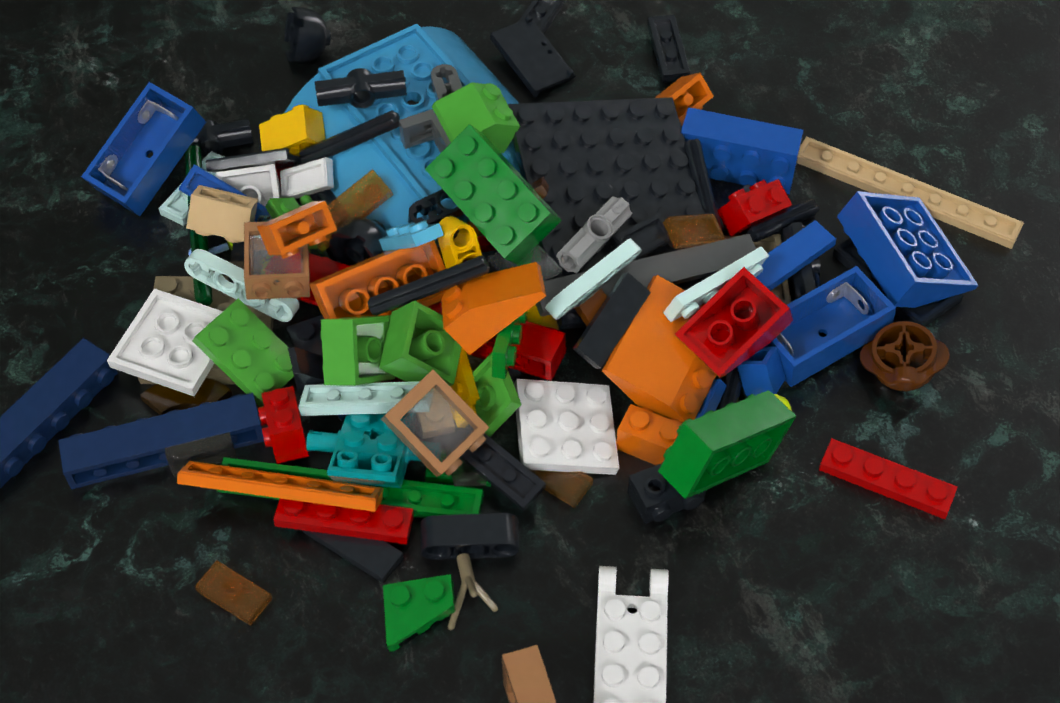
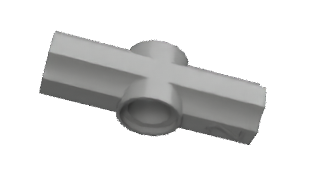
[556,196,632,274]

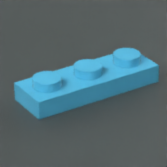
[379,220,444,251]

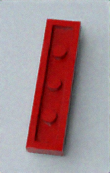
[819,438,958,519]
[273,498,414,544]

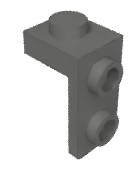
[399,109,451,153]

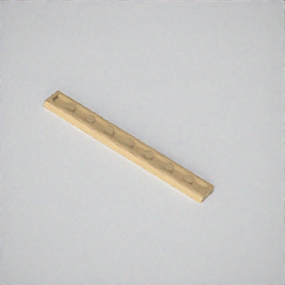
[797,136,1024,249]

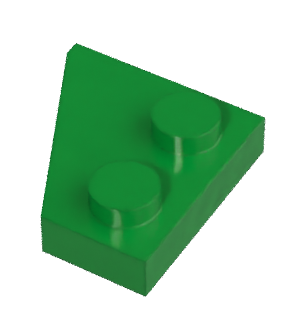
[383,574,456,652]

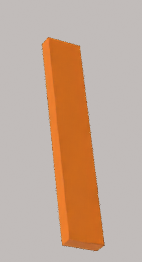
[177,461,383,512]

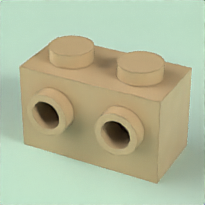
[186,185,258,243]

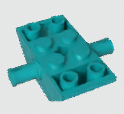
[306,413,441,488]

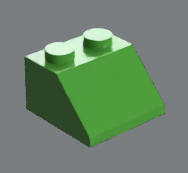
[432,82,520,153]
[379,300,462,386]
[321,315,395,385]

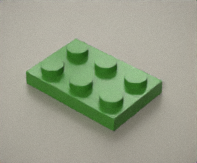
[192,298,294,407]

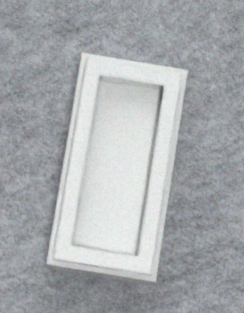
[280,157,334,199]

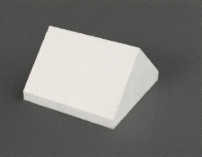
[215,164,281,222]

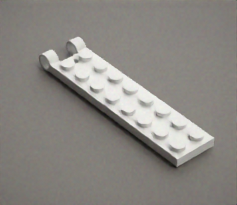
[593,566,669,703]

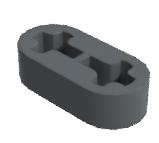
[431,64,462,101]

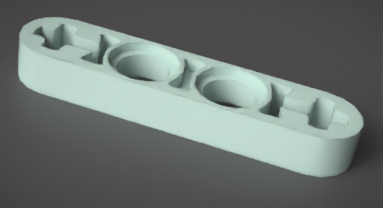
[545,238,642,320]
[184,249,299,322]

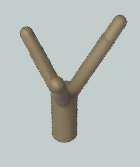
[448,553,498,630]

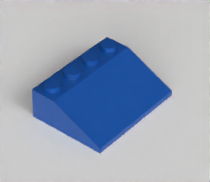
[837,191,979,308]

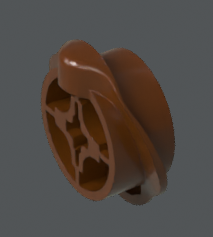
[860,321,950,391]

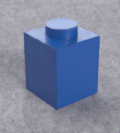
[737,347,786,396]

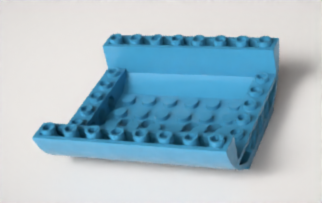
[285,24,520,245]

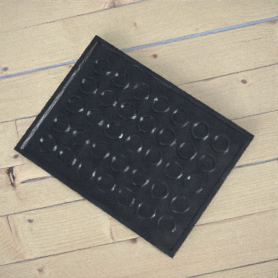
[508,97,714,330]

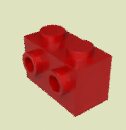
[717,179,792,236]
[258,386,309,464]

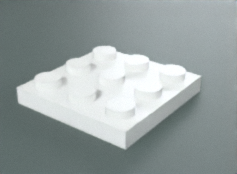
[107,289,223,396]
[514,379,619,475]

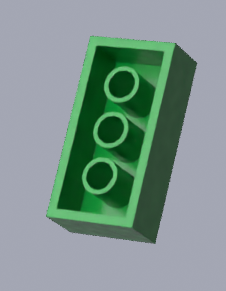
[425,124,562,265]
[658,390,796,499]

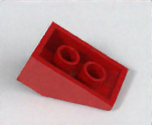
[675,267,793,378]

